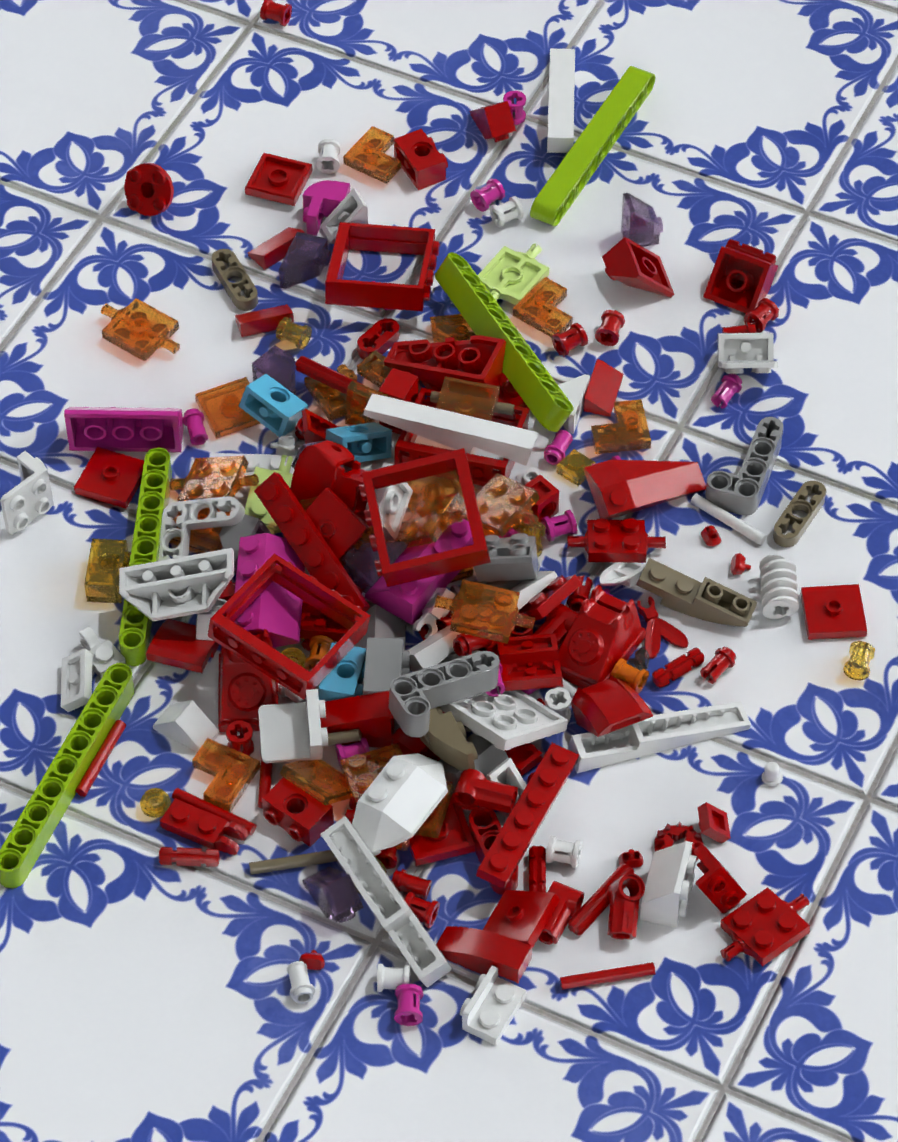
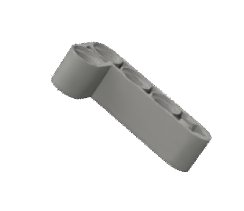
[705,417,783,516]
[389,651,500,737]

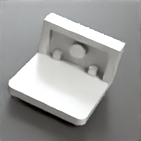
[717,333,778,374]
[0,451,54,535]
[258,689,328,763]

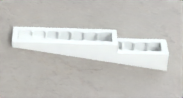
[547,48,575,153]
[363,393,539,466]
[408,571,558,672]
[568,701,751,773]
[321,816,453,988]

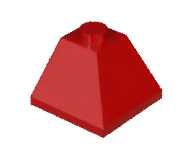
[602,237,675,298]

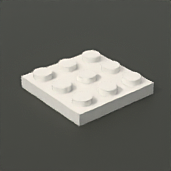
[441,686,569,751]

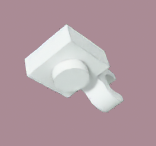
[413,588,455,639]
[79,626,126,679]

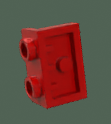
[693,843,747,914]

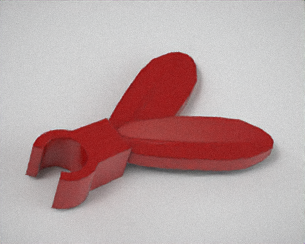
[637,596,689,659]

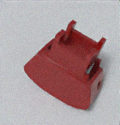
[290,440,368,523]

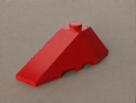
[384,335,506,401]
[583,459,706,520]

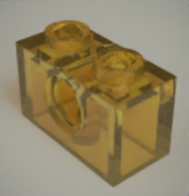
[84,538,131,604]

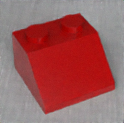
[703,246,779,313]

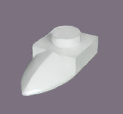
[600,562,646,587]

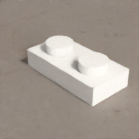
[61,648,93,712]

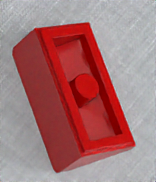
[248,227,306,270]
[235,304,294,337]
[584,359,624,417]

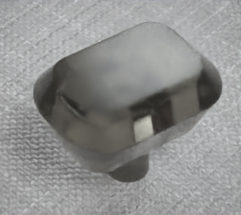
[628,648,649,670]

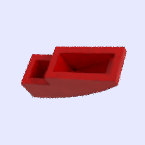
[436,926,532,983]

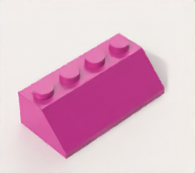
[64,407,184,452]
[365,515,474,625]
[234,533,305,648]

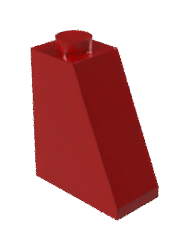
[320,691,395,749]

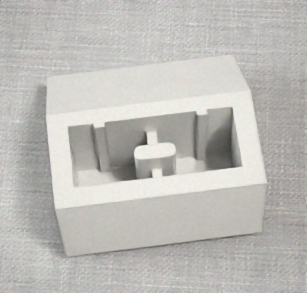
[640,841,697,928]

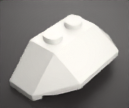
[119,548,234,621]
[352,753,448,856]

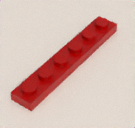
[254,472,370,612]
[476,742,579,889]

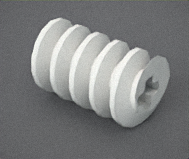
[759,555,799,619]

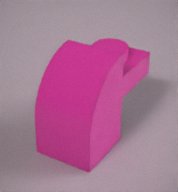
[302,180,350,236]

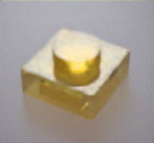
[556,449,596,486]

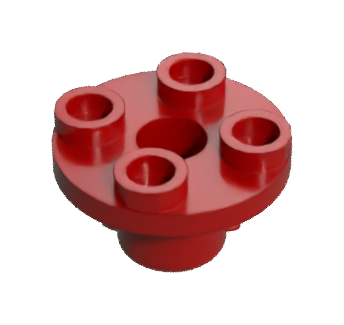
[124,163,174,216]

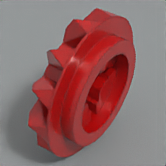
[654,821,704,861]

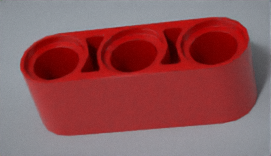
[469,806,519,895]

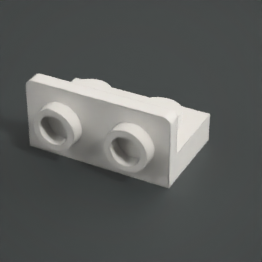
[460,965,526,1045]

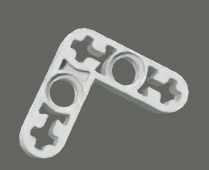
[158,496,245,561]

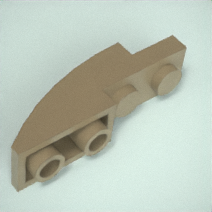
[636,558,758,627]
[419,707,478,771]

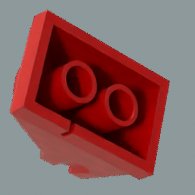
[559,585,646,688]
[218,629,279,733]

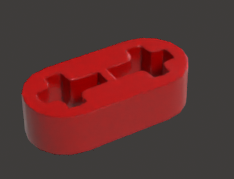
[357,318,400,361]

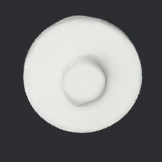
[762,762,783,786]

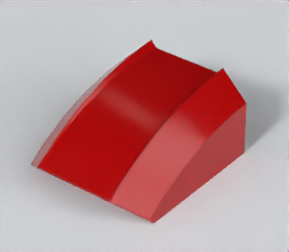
[571,675,653,737]

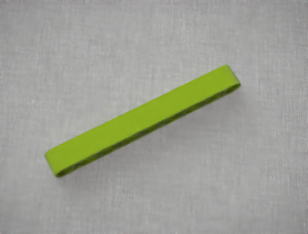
[530,66,656,226]
[435,252,574,432]
[119,447,172,666]
[0,663,135,889]

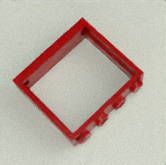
[325,222,440,311]
[394,388,529,490]
[359,448,491,587]
[208,553,371,700]

